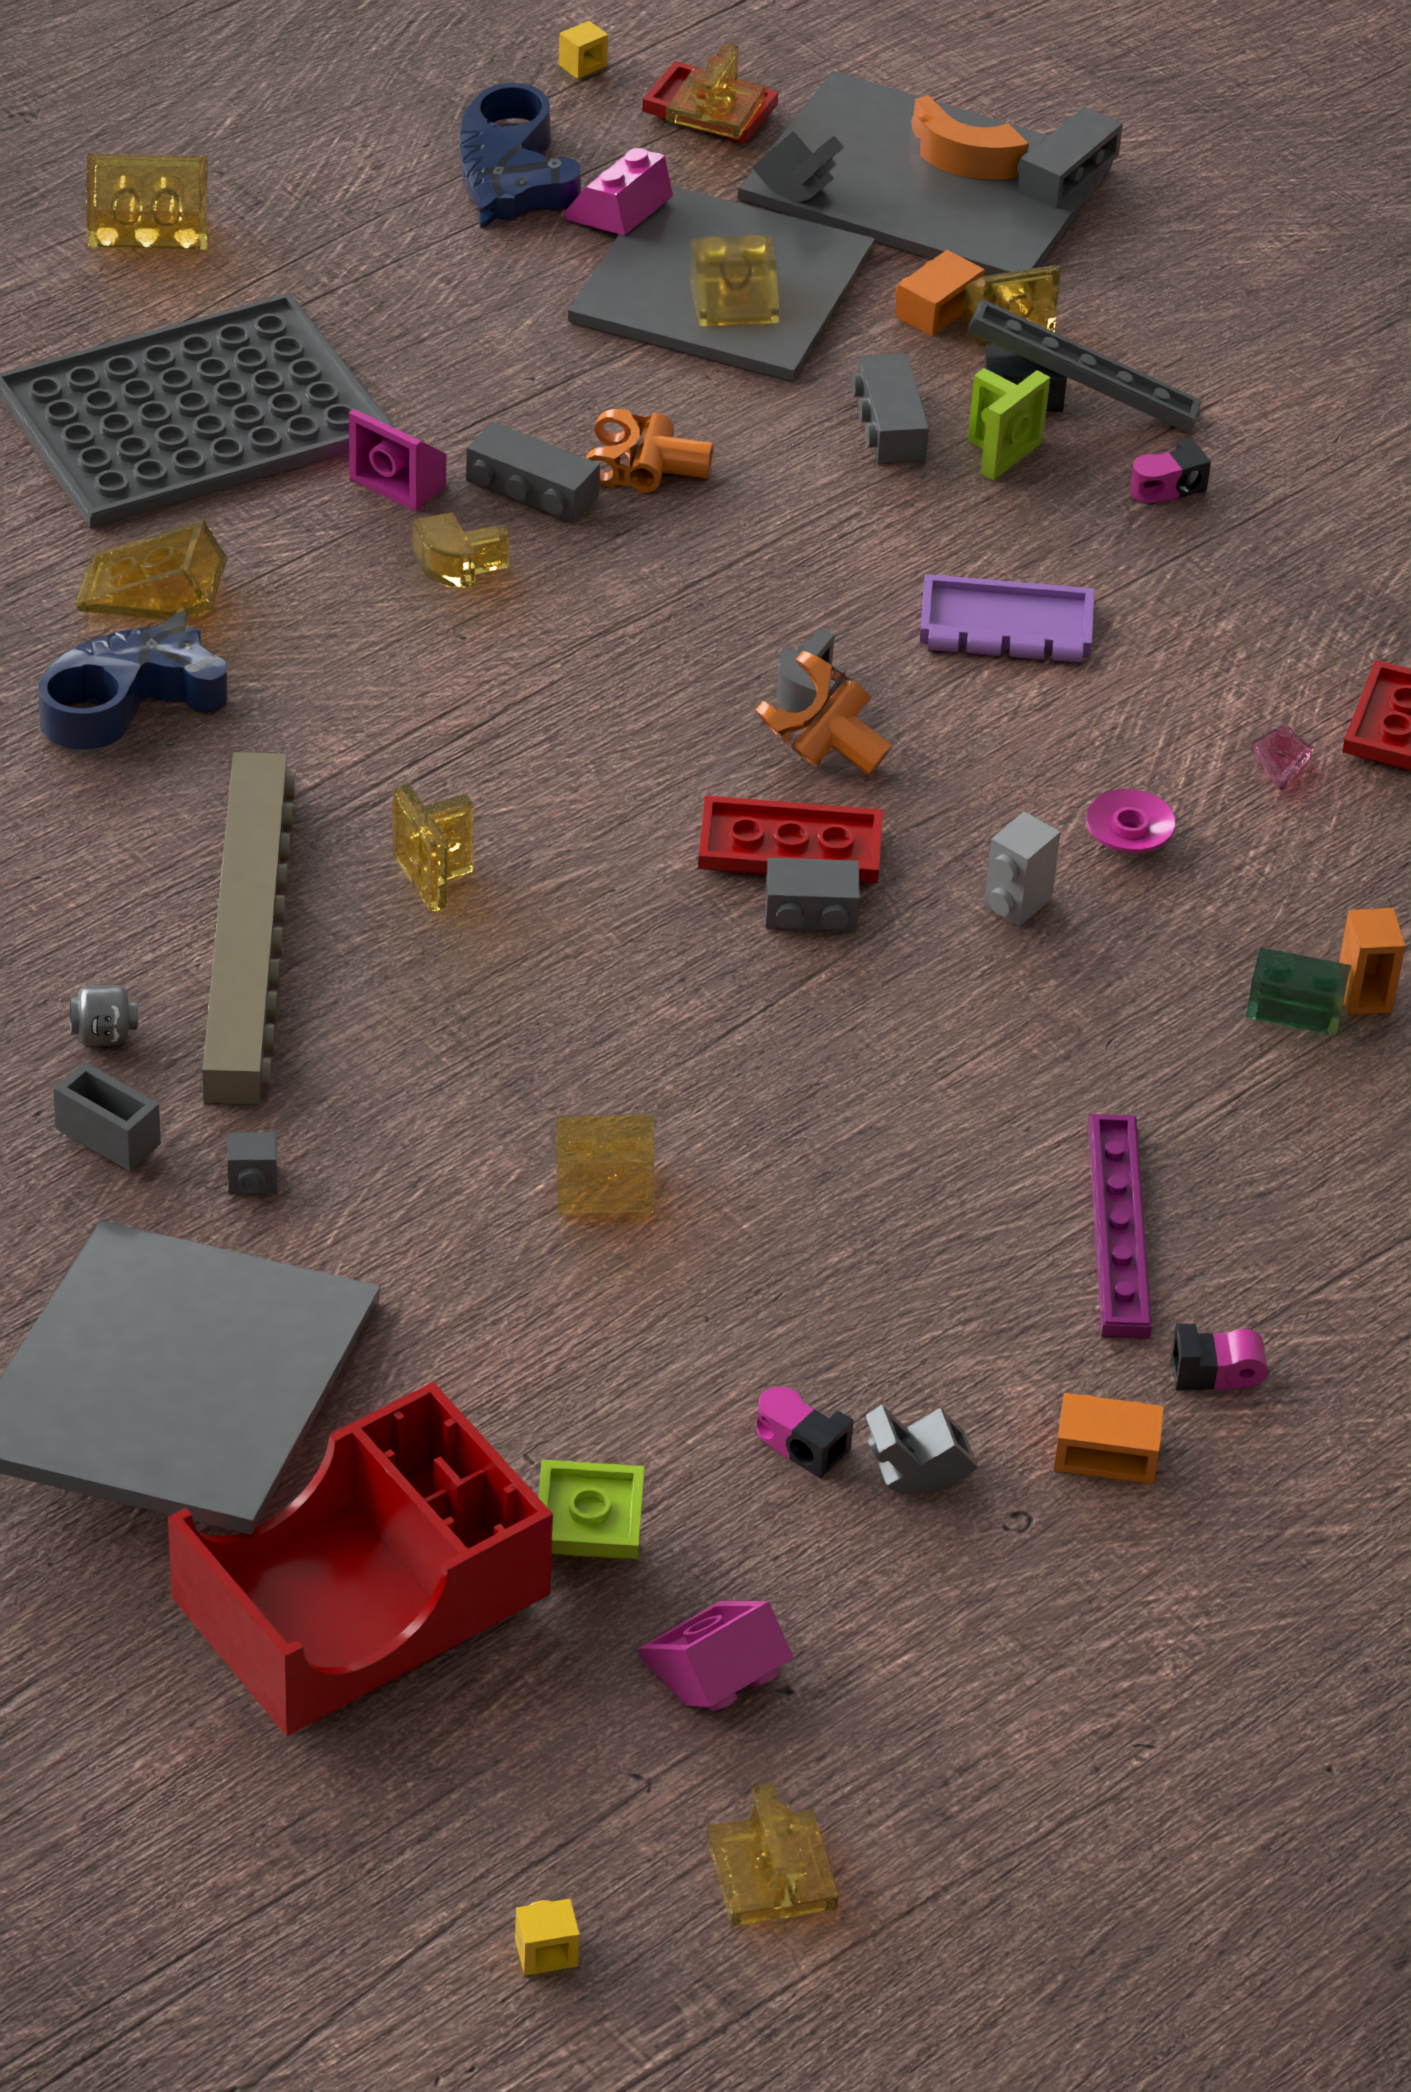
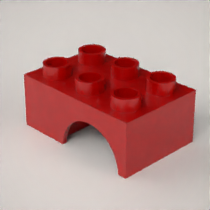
[168,1382,553,1737]

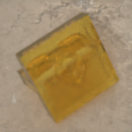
[666,42,766,139]
[393,784,474,912]
[554,1113,655,1214]
[707,1783,839,1926]

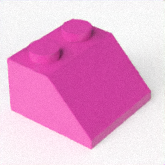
[564,148,673,235]
[349,409,447,511]
[637,1601,794,1711]

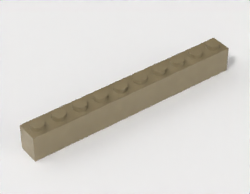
[202,752,296,1105]

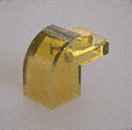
[413,512,510,588]

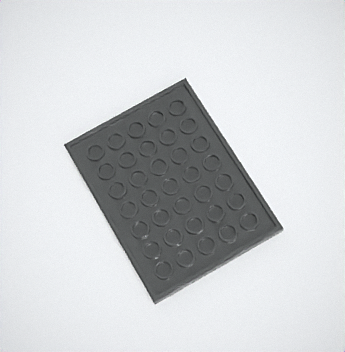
[738,71,1113,288]
[0,293,395,529]
[0,1220,380,1535]

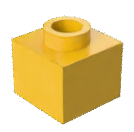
[559,21,608,79]
[515,1898,580,1976]

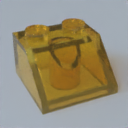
[689,234,779,326]
[963,265,1061,346]

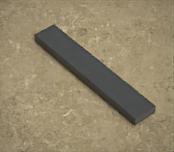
[967,299,1202,433]

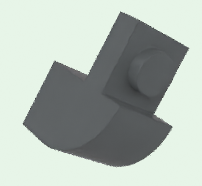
[752,131,844,202]
[777,628,846,713]
[866,1405,978,1494]

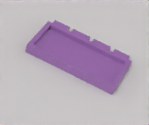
[919,574,1094,663]

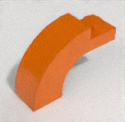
[911,95,1029,180]

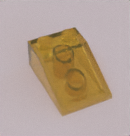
[75,519,227,620]

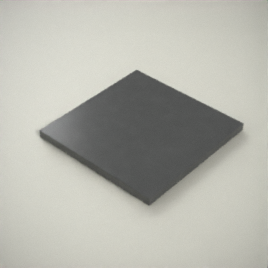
[568,186,875,382]

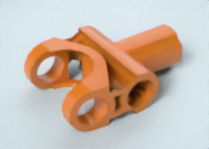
[586,409,714,493]
[755,651,893,776]

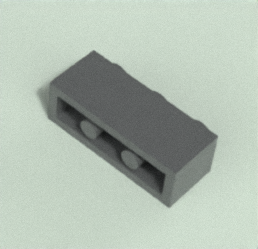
[1017,107,1123,208]
[851,353,929,464]
[466,422,600,523]

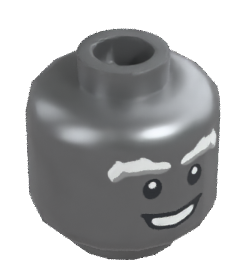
[70,985,138,1046]

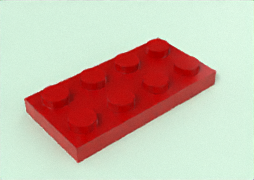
[698,795,883,883]

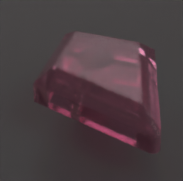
[1250,724,1313,790]

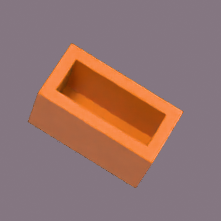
[895,250,985,336]
[1336,908,1405,1015]
[1054,1393,1164,1484]

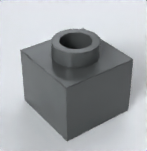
[227,1132,277,1194]

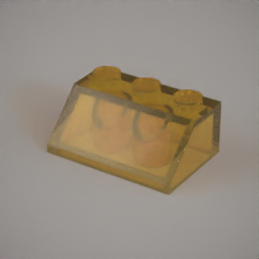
[86,153,210,250]

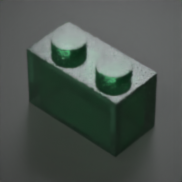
[1246,947,1351,1036]

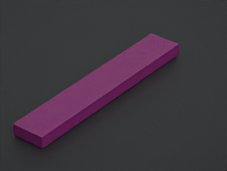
[1088,1114,1152,1338]

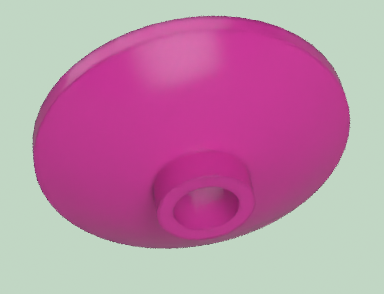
[1086,789,1176,853]

